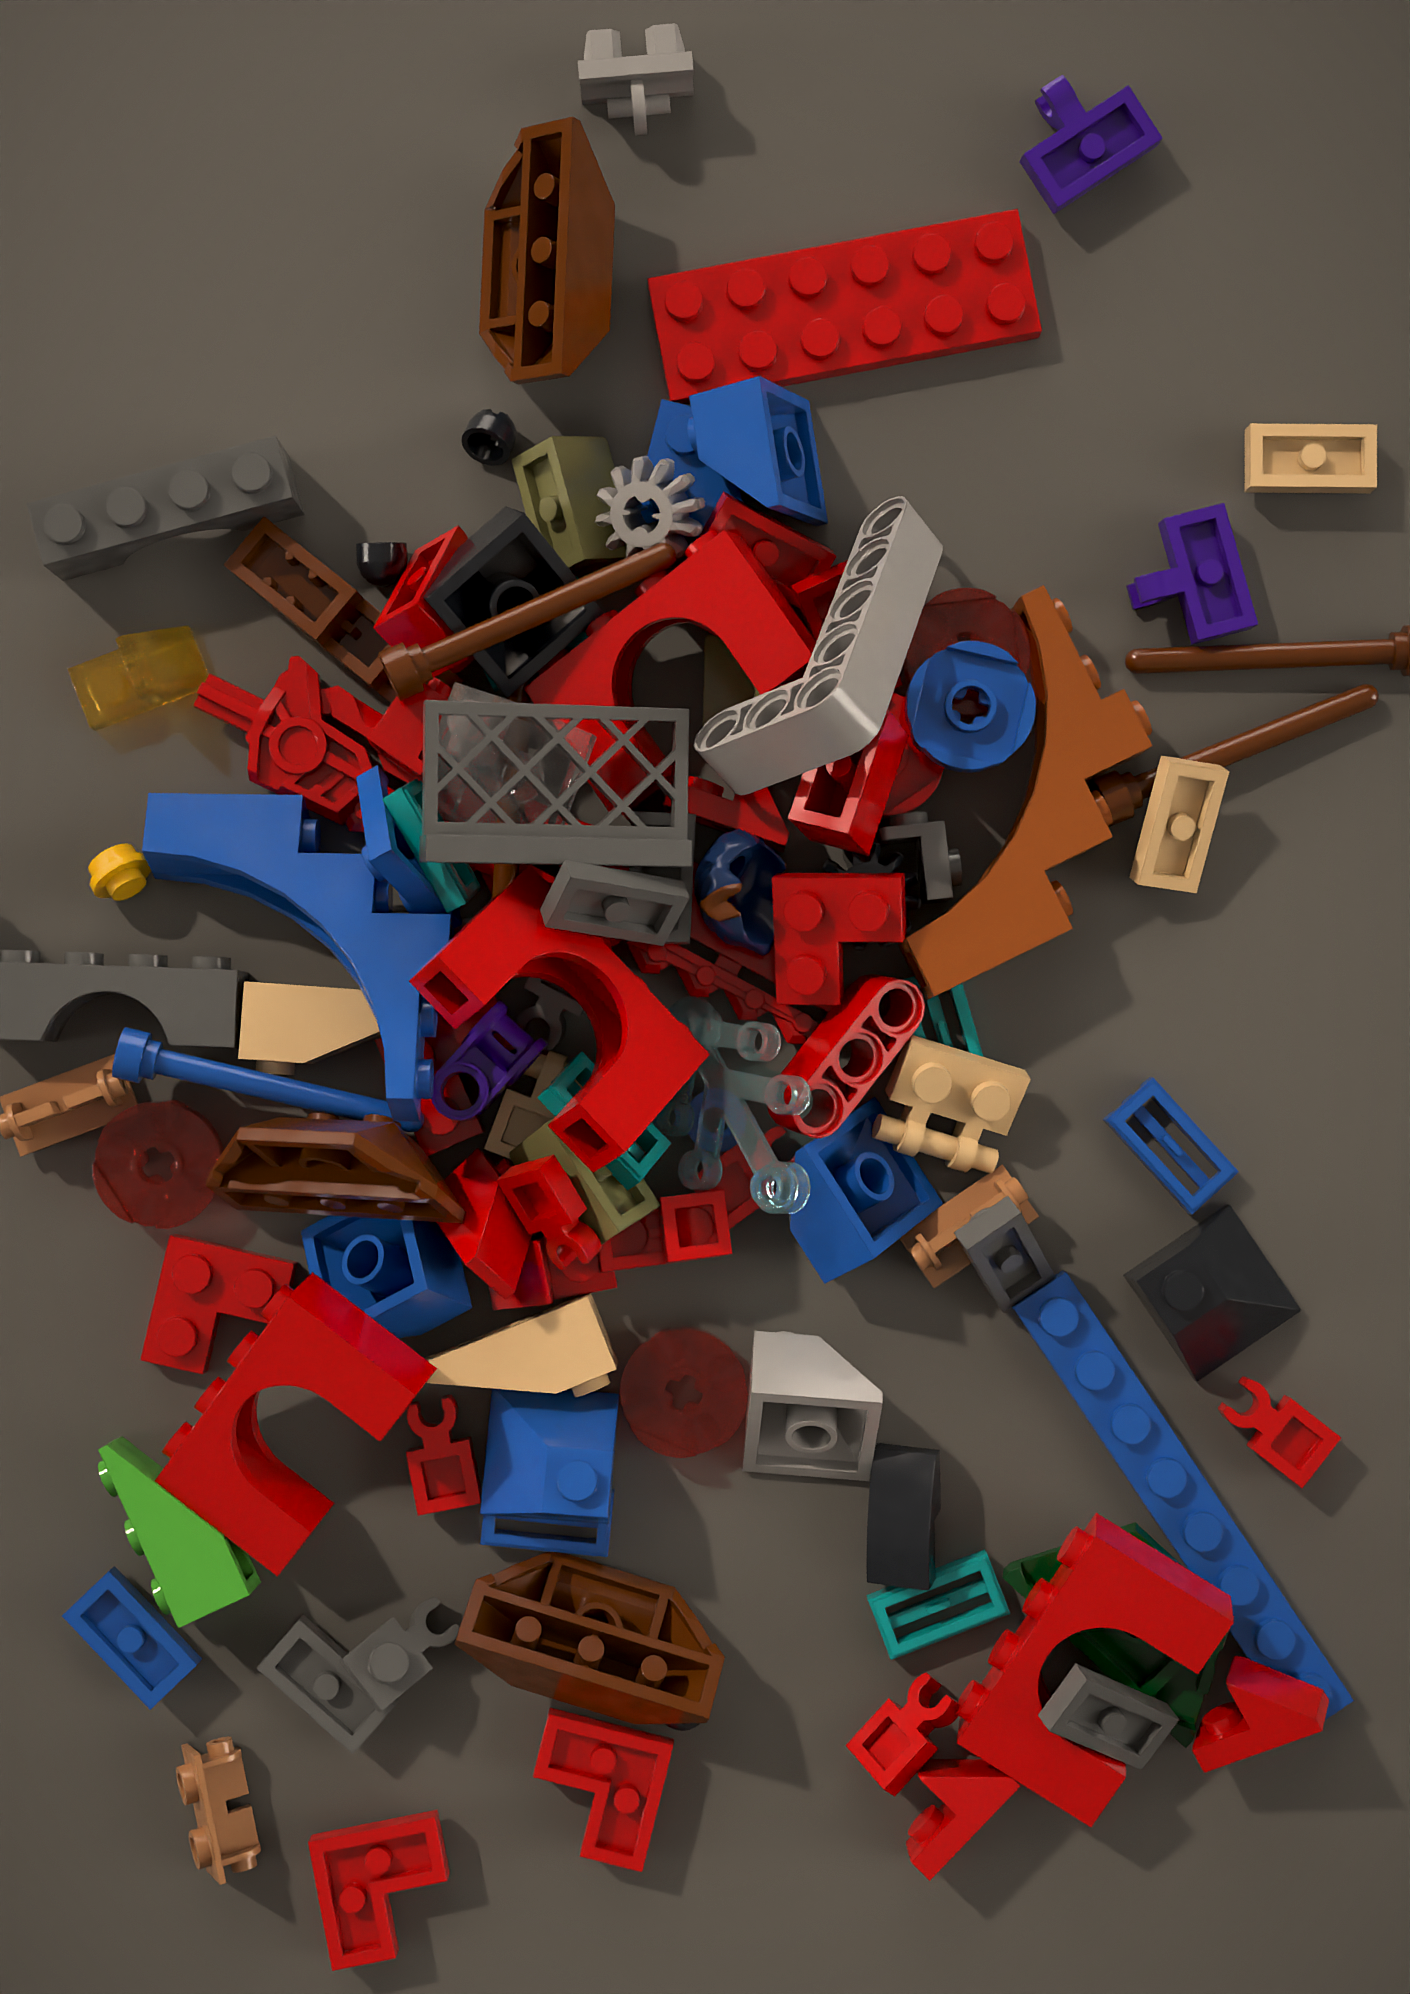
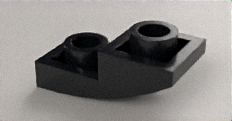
[866,1443,941,1591]

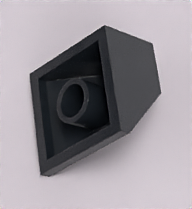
[423,506,604,697]
[1123,1204,1302,1382]

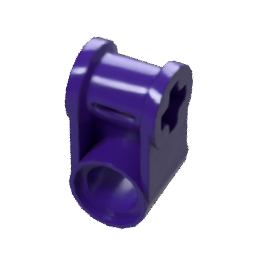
[432,1001,549,1122]

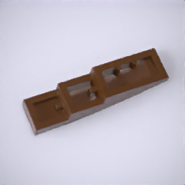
[224,517,470,704]

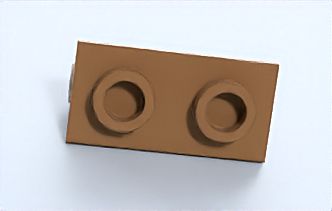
[0,1054,141,1157]
[899,1164,1039,1289]
[176,1736,261,1885]

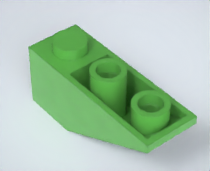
[98,1436,261,1628]

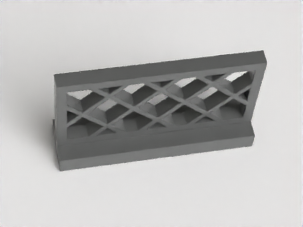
[419,700,692,868]

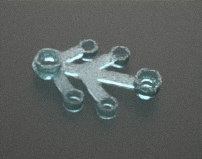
[651,996,811,1214]

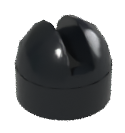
[461,409,517,466]
[356,542,408,587]

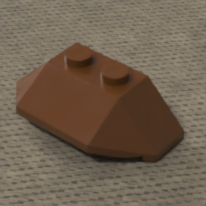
[479,116,615,385]
[205,1112,465,1223]
[455,1551,725,1724]

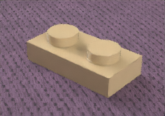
[1245,423,1377,494]
[1129,756,1229,893]

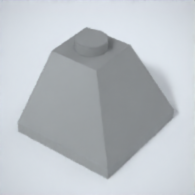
[742,1331,883,1481]

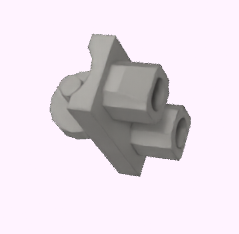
[578,23,694,136]

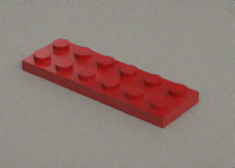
[647,208,1042,405]

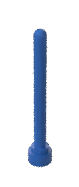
[112,1027,424,1132]

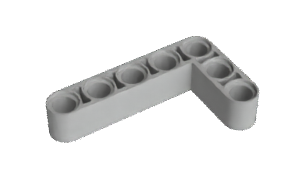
[694,496,943,795]

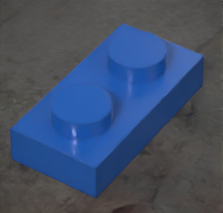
[62,1566,202,1710]

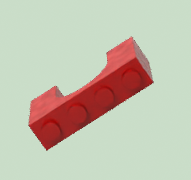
[524,529,816,812]
[409,865,710,1173]
[155,1272,437,1577]
[955,1513,1234,1827]

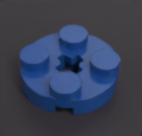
[905,641,1036,773]

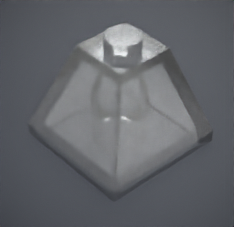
[438,682,597,825]

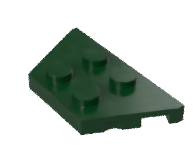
[1003,1522,1229,1748]

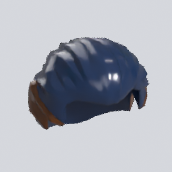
[694,829,787,956]

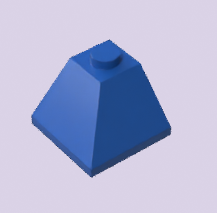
[687,376,828,526]
[790,1097,944,1284]
[301,1215,472,1338]
[480,1388,619,1524]

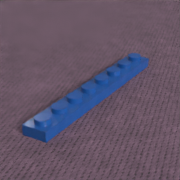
[1012,1270,1354,1720]

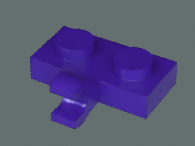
[1019,75,1163,215]
[1126,503,1258,645]

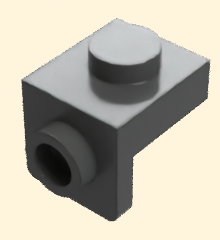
[876,812,962,905]

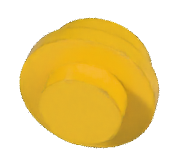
[88,843,151,901]

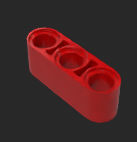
[767,974,925,1138]

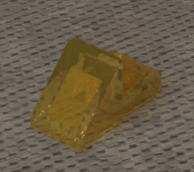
[67,625,209,731]

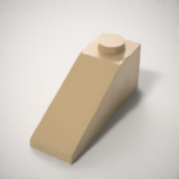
[238,981,381,1075]
[424,1293,618,1397]

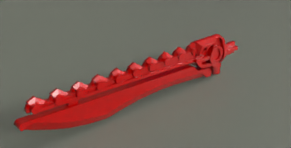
[193,656,834,1044]

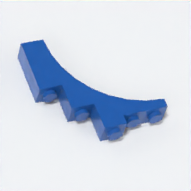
[142,793,455,1122]

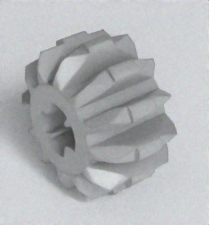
[595,456,706,558]

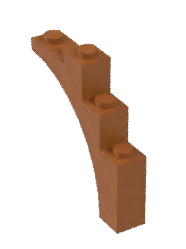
[898,585,1152,1000]

